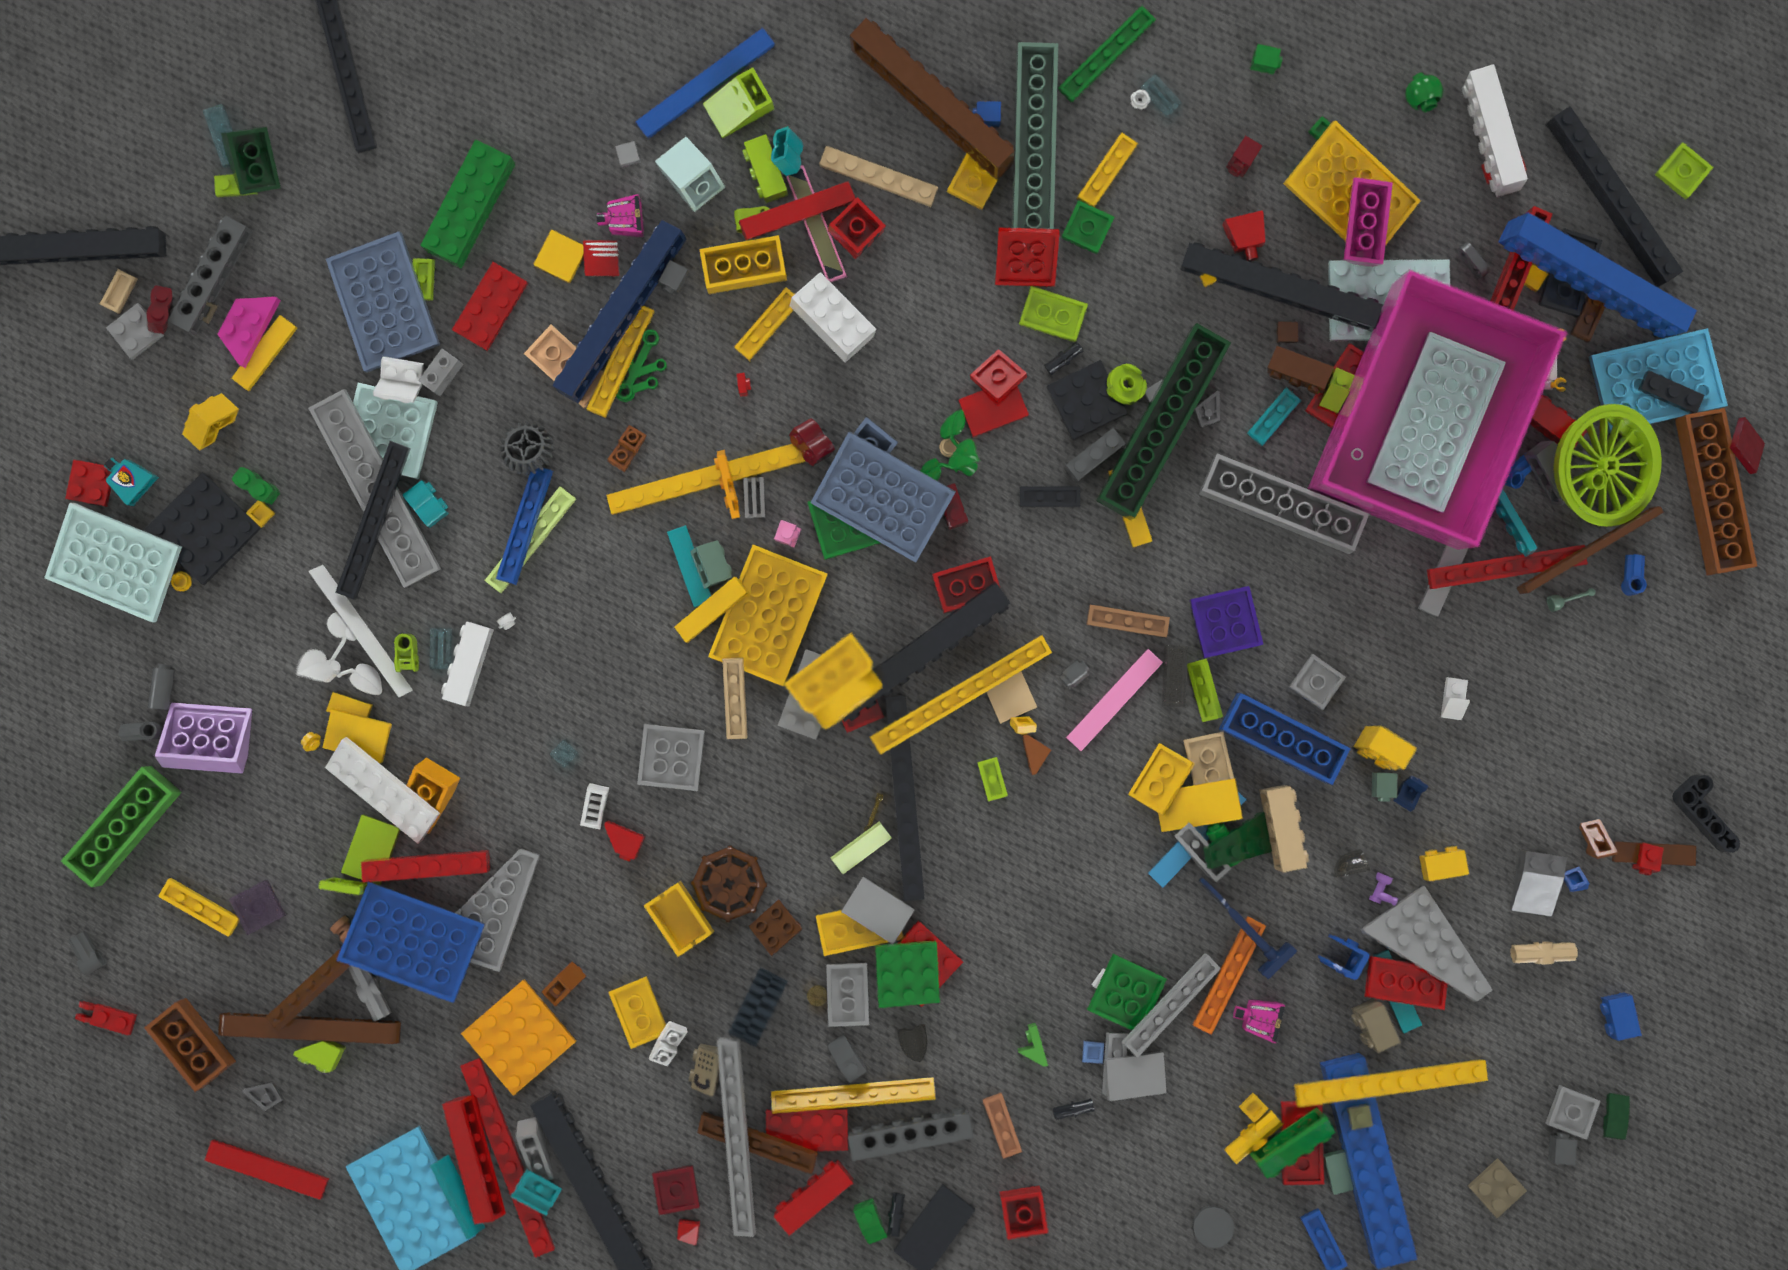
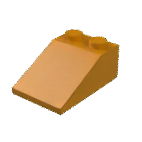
[406,757,460,834]

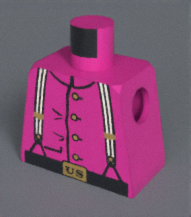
[597,194,644,237]
[1233,1000,1285,1043]

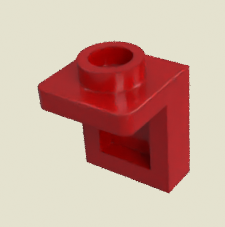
[1632,843,1663,876]

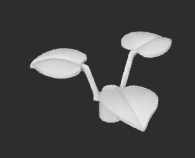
[297,612,382,695]

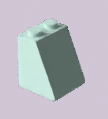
[655,137,725,212]

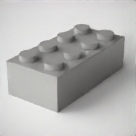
[778,649,822,740]

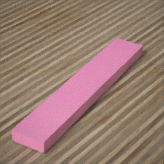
[1066,649,1163,751]

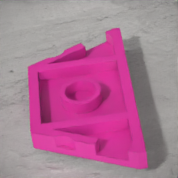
[218,297,281,368]

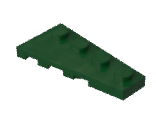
[1203,812,1272,869]

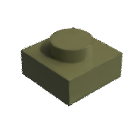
[1347,1104,1373,1130]

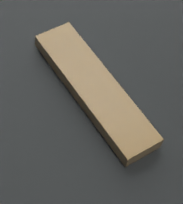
[722,658,748,739]

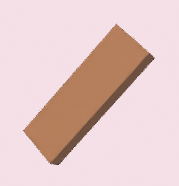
[983,1092,1022,1159]

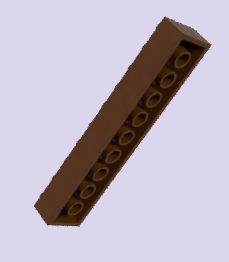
[850,18,1014,181]

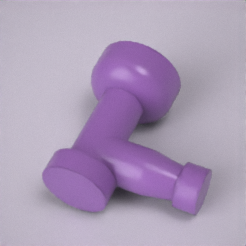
[1369,872,1399,906]

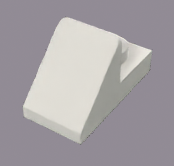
[1441,677,1470,720]

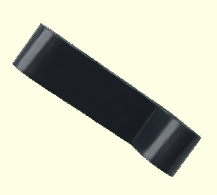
[1672,775,1740,853]

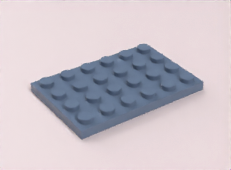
[326,231,440,373]
[811,432,956,562]

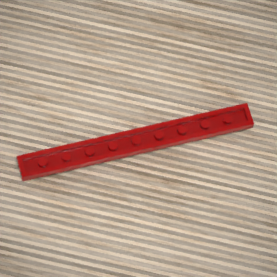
[460,1057,555,1258]

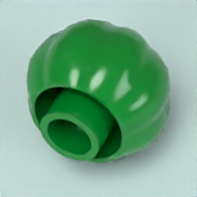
[1405,73,1443,112]

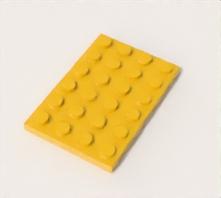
[1283,120,1421,246]
[708,545,828,687]

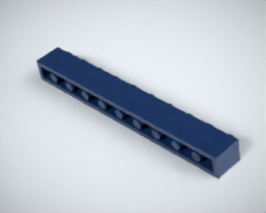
[552,220,687,403]

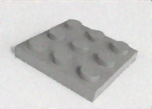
[637,724,705,791]

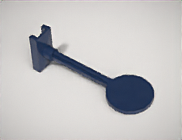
[1199,877,1298,980]

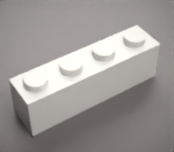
[441,621,494,706]

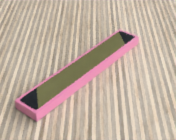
[786,165,846,282]

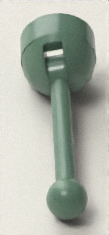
[1546,588,1596,612]

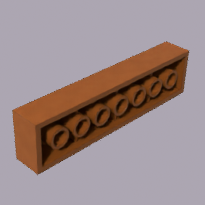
[1675,408,1757,576]

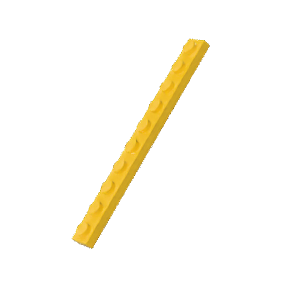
[606,444,805,515]
[870,635,1052,754]
[1295,1059,1488,1107]

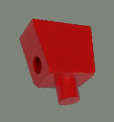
[1223,210,1265,262]

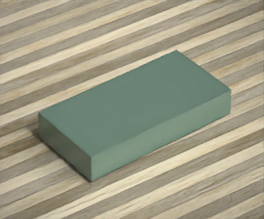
[1323,1149,1354,1195]

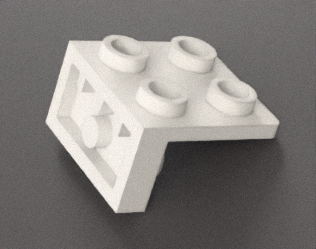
[373,357,424,403]

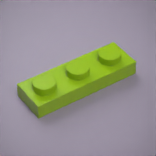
[1186,658,1223,722]

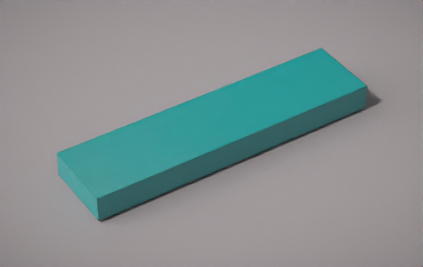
[667,525,712,608]
[1373,949,1422,1033]
[430,1154,486,1239]

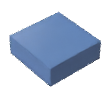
[1082,1041,1104,1064]

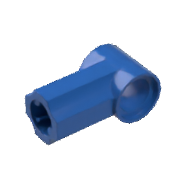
[1504,452,1532,489]
[1621,554,1647,596]

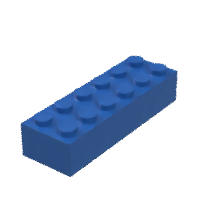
[1219,693,1351,785]

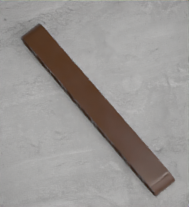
[218,1012,401,1044]

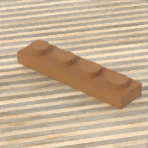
[1086,605,1170,638]

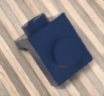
[1393,776,1428,812]

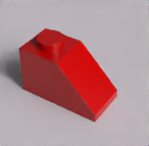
[604,821,646,861]

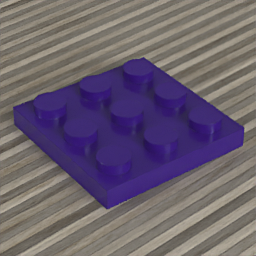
[1189,586,1264,659]

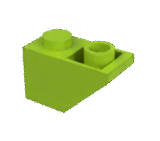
[293,1041,346,1073]

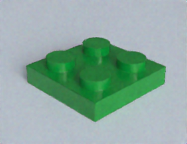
[1061,200,1114,254]

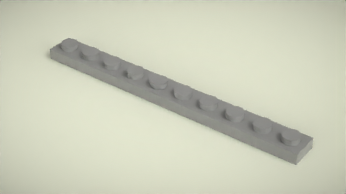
[717,1038,756,1237]

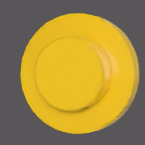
[171,571,192,592]
[301,732,321,751]

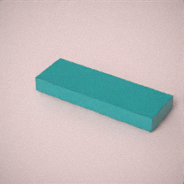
[1247,388,1301,446]

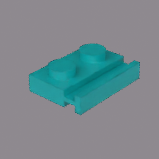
[511,1169,562,1216]

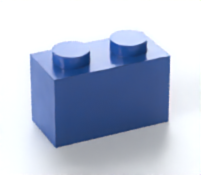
[1600,992,1642,1041]

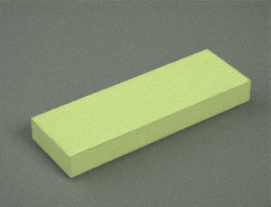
[830,821,892,874]

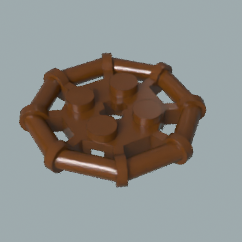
[691,845,767,922]

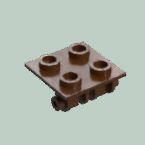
[749,900,802,956]

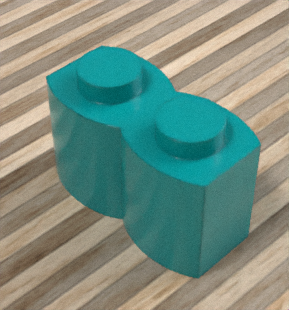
[771,126,803,176]
[403,480,449,528]

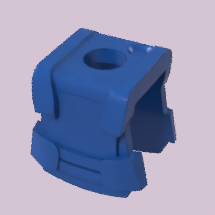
[1318,934,1369,980]

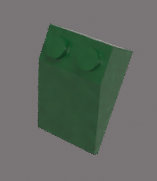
[221,127,281,195]

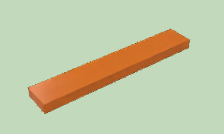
[1192,916,1266,1035]

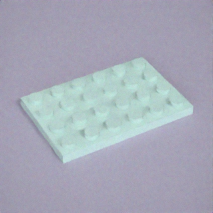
[1328,260,1450,341]
[45,503,182,622]

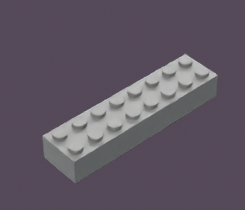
[1199,453,1369,554]

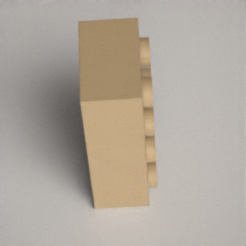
[1259,785,1309,872]

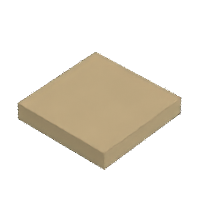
[986,671,1037,723]

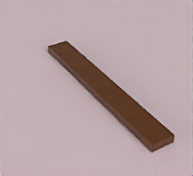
[1516,506,1664,594]

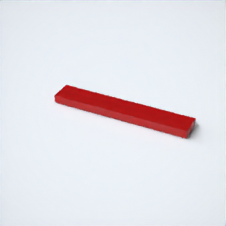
[739,181,856,241]
[204,1139,329,1200]

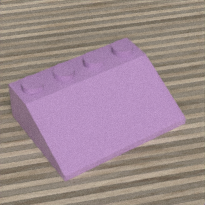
[155,703,252,773]

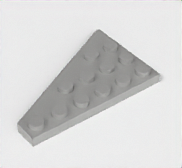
[456,848,540,972]
[1360,886,1493,1001]

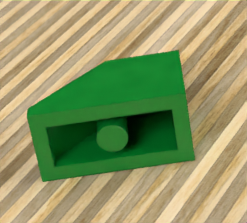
[854,1198,888,1245]

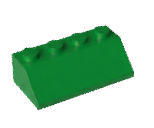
[1249,1107,1335,1179]

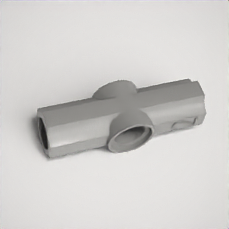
[348,966,392,1022]

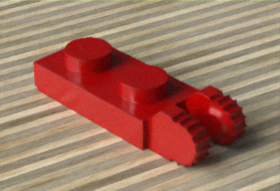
[75,1001,137,1036]

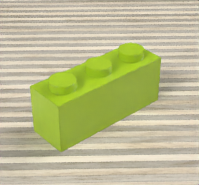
[742,134,788,203]

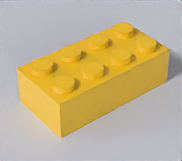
[700,235,787,294]

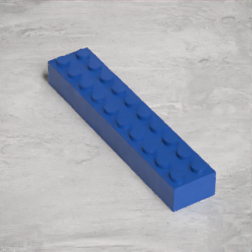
[1498,213,1697,338]
[1320,1053,1417,1269]

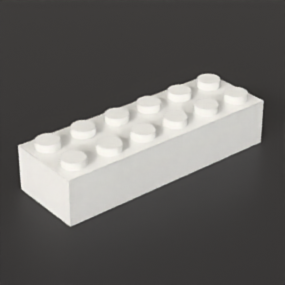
[1462,64,1528,197]

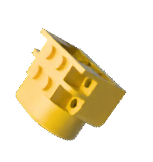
[784,633,883,729]

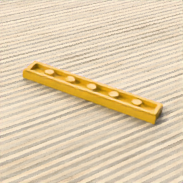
[586,306,654,418]

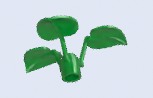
[920,409,979,481]

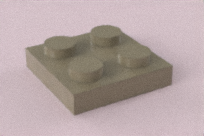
[1468,1159,1527,1218]

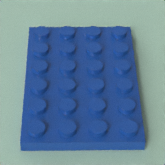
[337,882,485,1003]

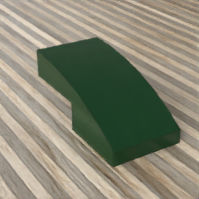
[1603,1093,1630,1140]

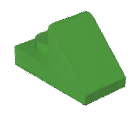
[1018,1023,1048,1066]

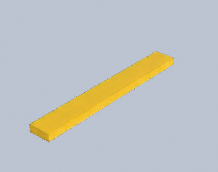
[771,1077,935,1114]

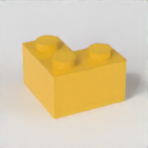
[182,393,239,451]

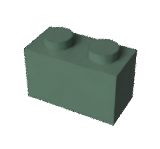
[690,540,732,589]

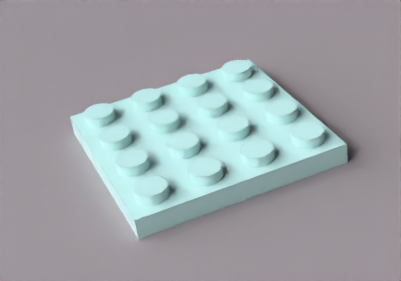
[353,383,438,479]

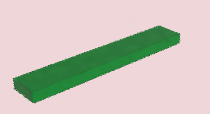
[1058,6,1156,103]

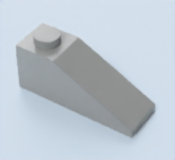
[1174,822,1231,882]
[516,1117,554,1181]

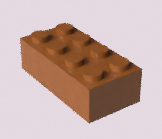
[144,998,236,1092]

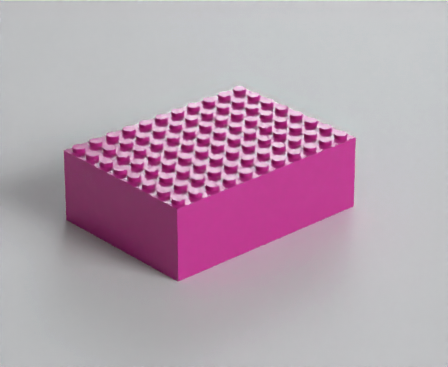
[1308,270,1567,550]

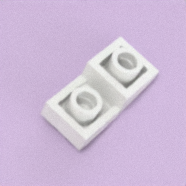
[649,1021,687,1066]

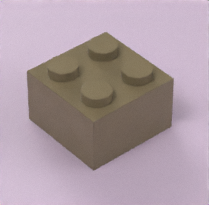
[1351,999,1401,1053]

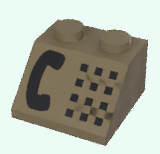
[689,1044,720,1096]

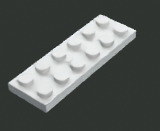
[325,737,440,844]

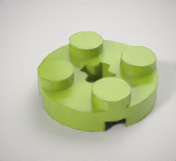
[1107,364,1147,405]

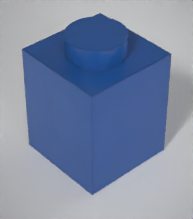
[972,101,1001,128]

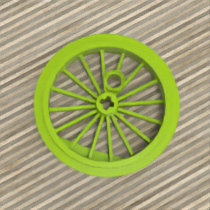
[1554,404,1662,527]

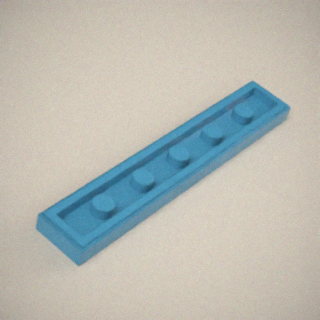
[1148,792,1246,887]

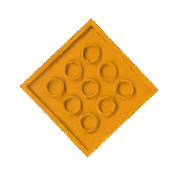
[461,979,576,1096]

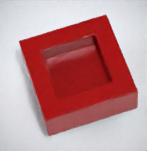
[736,373,751,397]

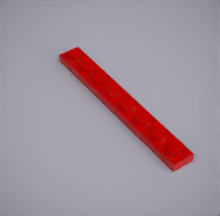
[1427,545,1588,589]

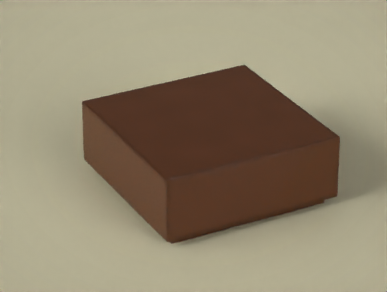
[1277,322,1298,343]

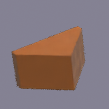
[1022,734,1051,775]

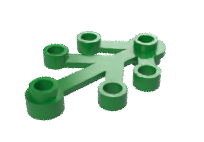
[616,329,667,402]

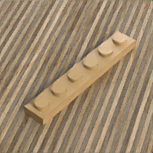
[819,146,938,207]

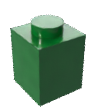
[1250,44,1283,74]

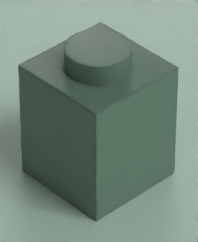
[1372,772,1397,802]

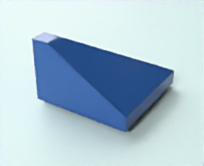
[1563,866,1590,892]

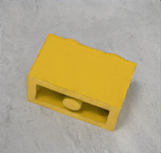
[1419,846,1469,881]

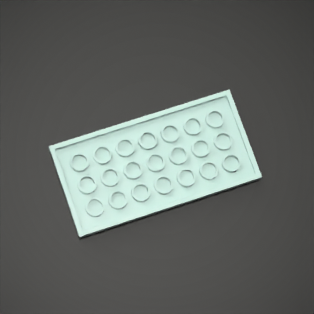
[1366,332,1506,513]

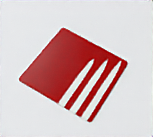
[583,240,619,276]

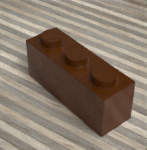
[1267,346,1334,394]

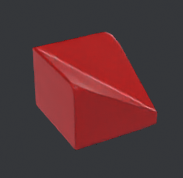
[677,1219,700,1245]

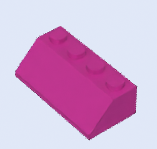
[1344,177,1393,267]

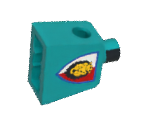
[104,458,159,506]

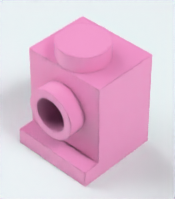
[774,520,801,548]

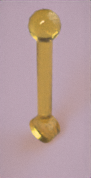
[864,793,883,832]

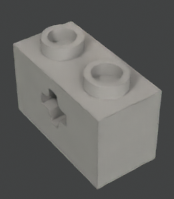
[418,349,463,396]

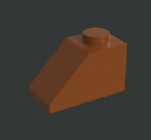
[542,961,586,1007]

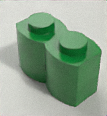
[232,467,280,505]

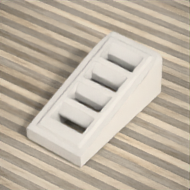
[580,783,609,829]

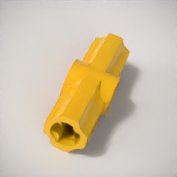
[1224,1110,1283,1164]

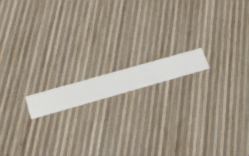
[309,565,413,697]

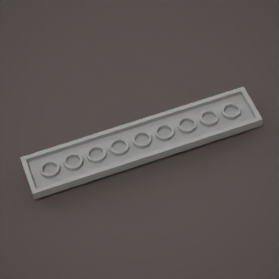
[308,389,441,588]

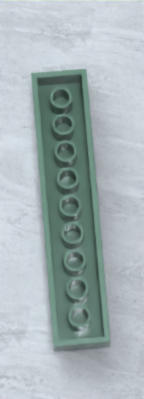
[1012,42,1058,229]

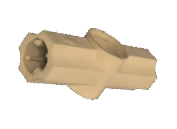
[1510,941,1578,964]

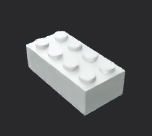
[790,272,876,363]

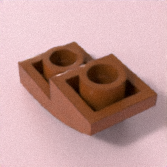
[608,425,646,472]

